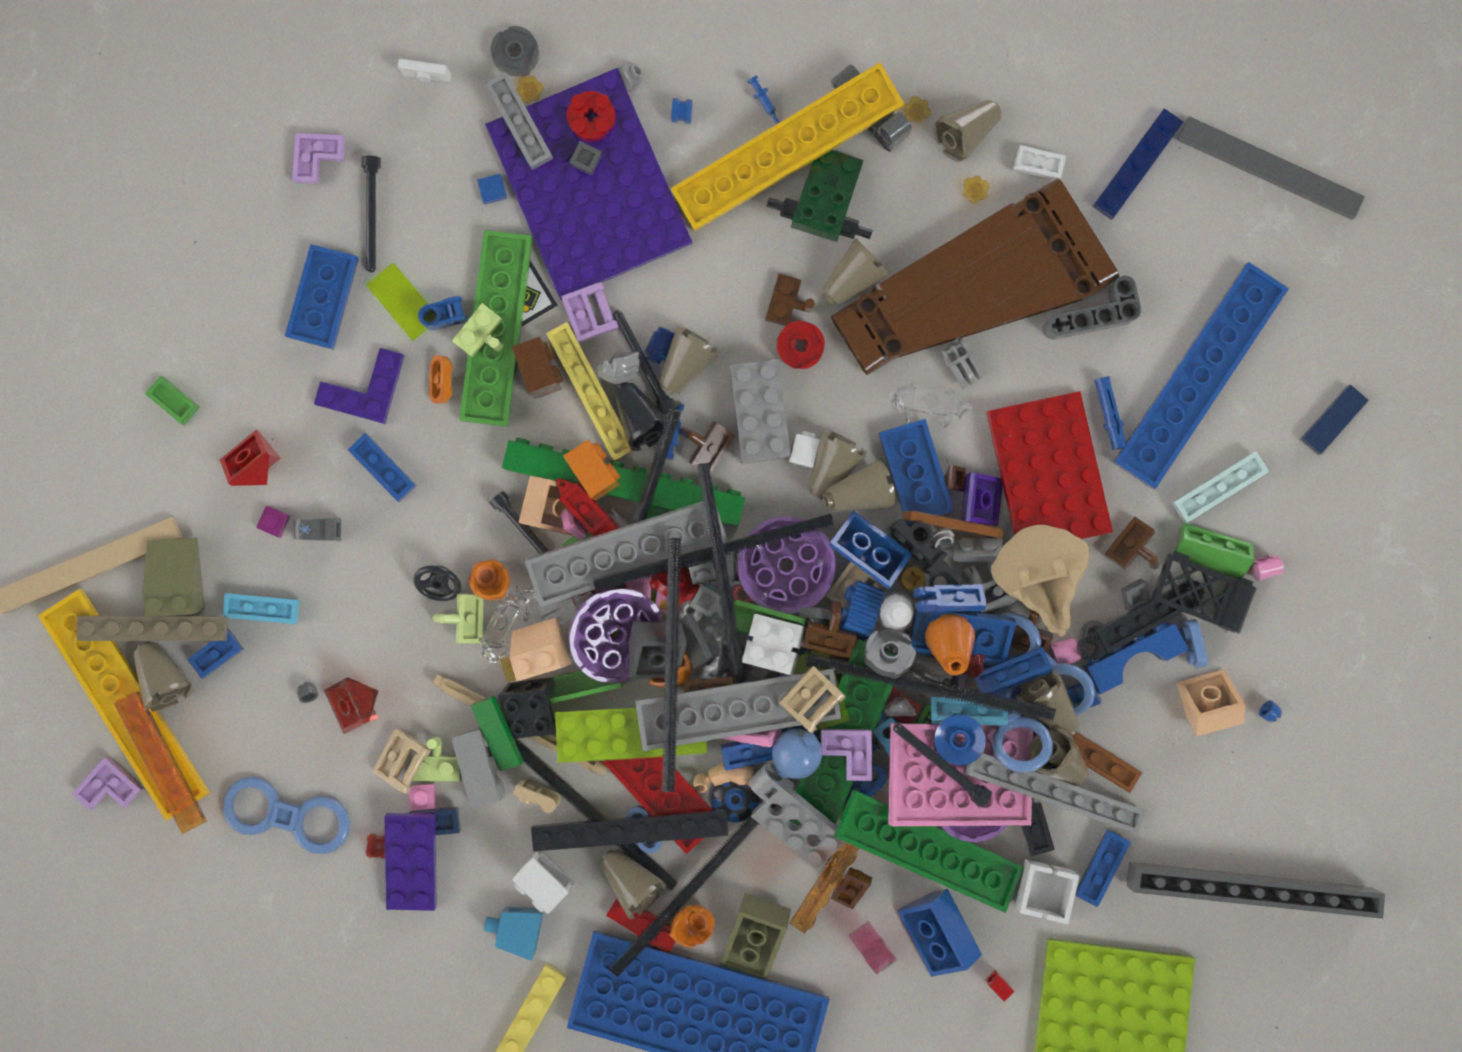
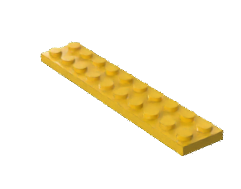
[670,62,905,232]
[38,589,211,821]

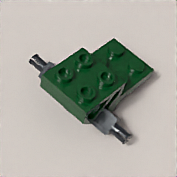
[766,150,873,242]

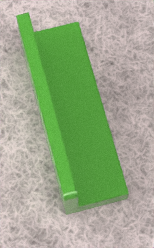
[1173,523,1254,579]
[734,600,807,641]
[550,670,625,704]

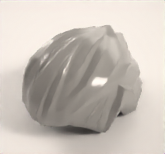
[597,352,640,384]

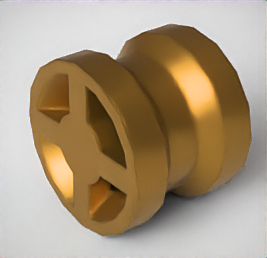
[899,567,925,591]

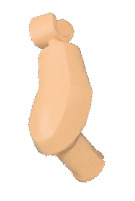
[693,762,756,793]

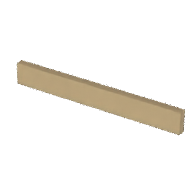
[0,517,183,614]

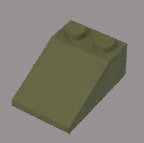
[143,537,205,617]
[720,893,791,979]

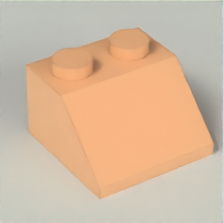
[518,476,573,536]
[509,617,572,681]
[1177,669,1245,736]

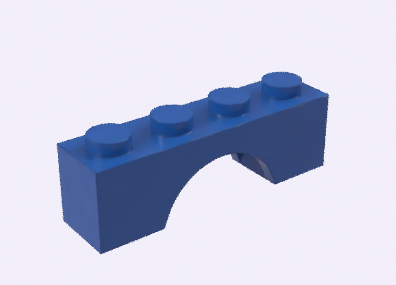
[1082,622,1188,694]

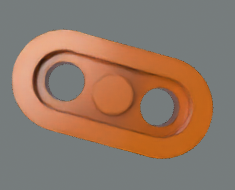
[429,355,453,404]

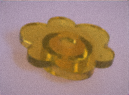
[516,76,544,103]
[904,96,931,124]
[962,176,990,204]

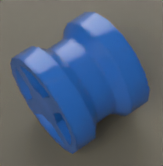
[671,98,693,124]

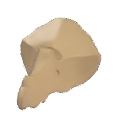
[991,525,1090,637]

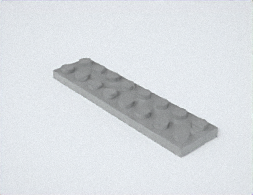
[525,501,728,607]
[635,669,841,751]

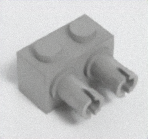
[962,562,1020,614]

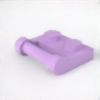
[561,282,619,343]

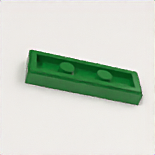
[471,696,524,771]

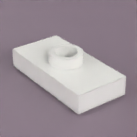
[398,59,451,82]
[1013,145,1066,180]

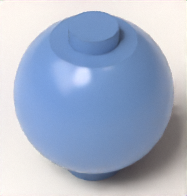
[772,728,822,779]

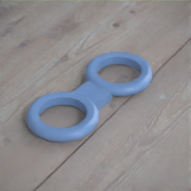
[999,612,1095,716]
[955,660,1053,773]
[222,777,350,854]

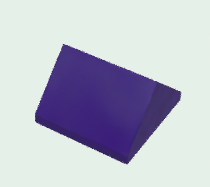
[961,472,1002,526]

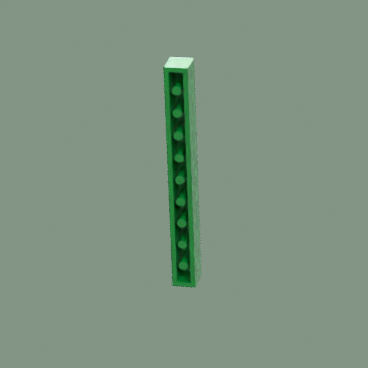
[502,437,745,527]

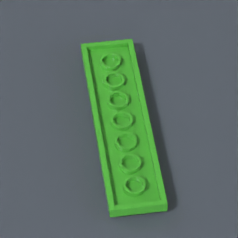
[459,230,533,427]

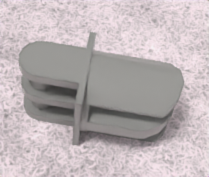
[940,338,983,389]

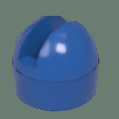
[1259,700,1282,722]

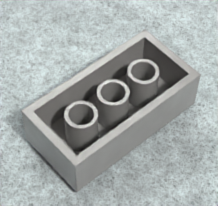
[730,359,791,464]

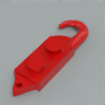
[557,478,619,536]

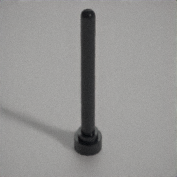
[361,155,381,273]
[613,310,677,415]
[489,491,549,554]
[893,723,992,807]

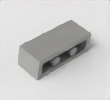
[451,728,505,809]

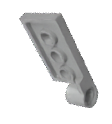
[749,763,846,869]

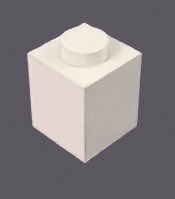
[789,431,820,470]

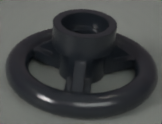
[413,565,461,601]

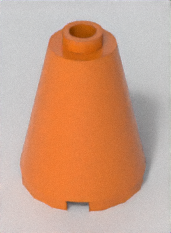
[925,614,975,675]

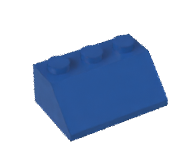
[829,511,912,589]
[897,889,982,977]

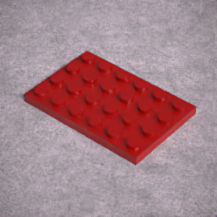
[986,391,1113,539]

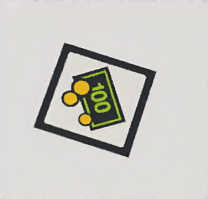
[522,260,558,327]

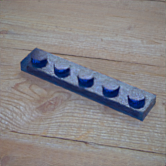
[1092,108,1183,220]

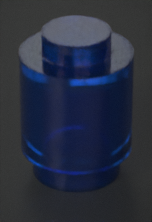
[644,327,674,365]

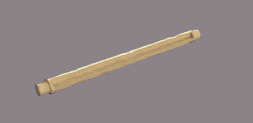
[432,674,607,776]

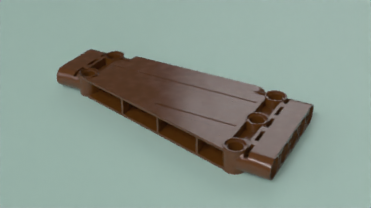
[831,178,1119,375]

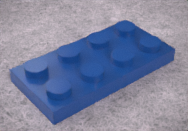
[285,244,359,350]
[878,419,954,525]
[910,610,1016,665]

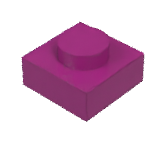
[256,506,290,538]

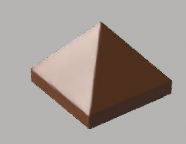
[944,465,966,492]

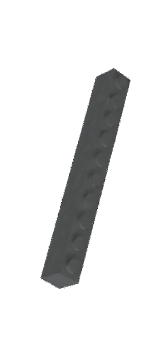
[1127,862,1385,919]

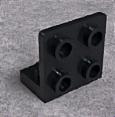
[498,677,556,739]

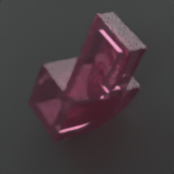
[849,920,897,975]

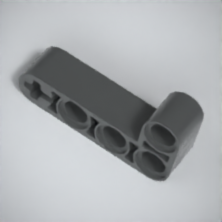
[831,64,912,152]
[1043,276,1141,340]

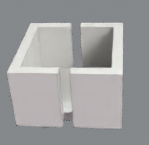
[742,614,805,675]
[512,851,574,914]
[1014,859,1079,925]

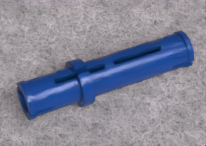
[1094,376,1127,450]

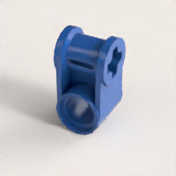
[418,296,468,331]

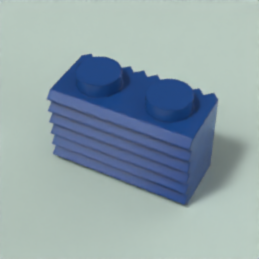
[838,581,885,640]

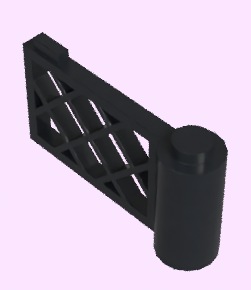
[1151,551,1257,634]

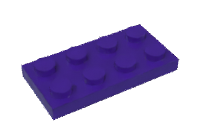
[384,813,437,911]

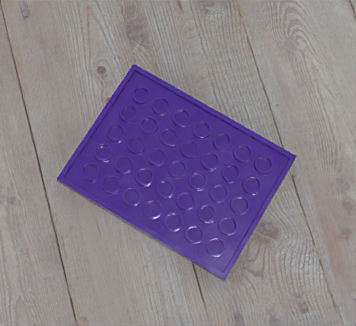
[485,68,693,300]

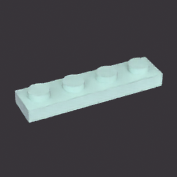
[1172,451,1269,523]

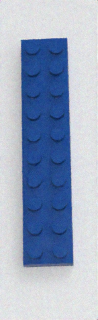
[1113,262,1289,489]

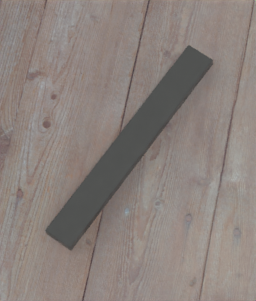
[1177,116,1365,220]

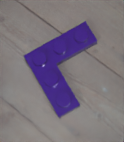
[314,348,405,424]

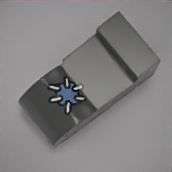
[294,518,341,541]

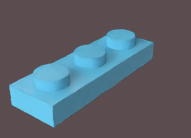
[222,593,300,624]
[931,697,1008,725]

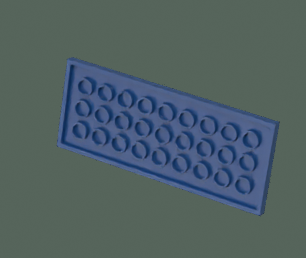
[567,930,830,1052]

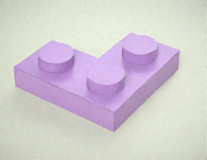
[292,133,346,184]
[821,729,872,781]
[72,756,144,810]

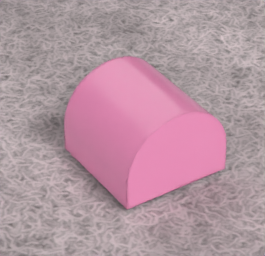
[1250,555,1284,581]
[1049,638,1081,664]

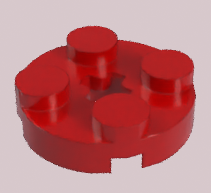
[567,91,616,142]
[776,321,825,369]
[649,566,699,605]

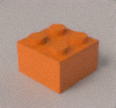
[563,439,620,501]

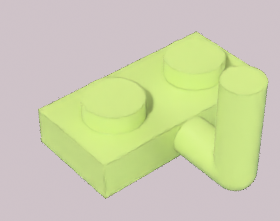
[452,303,503,357]
[432,594,484,643]
[411,737,461,781]

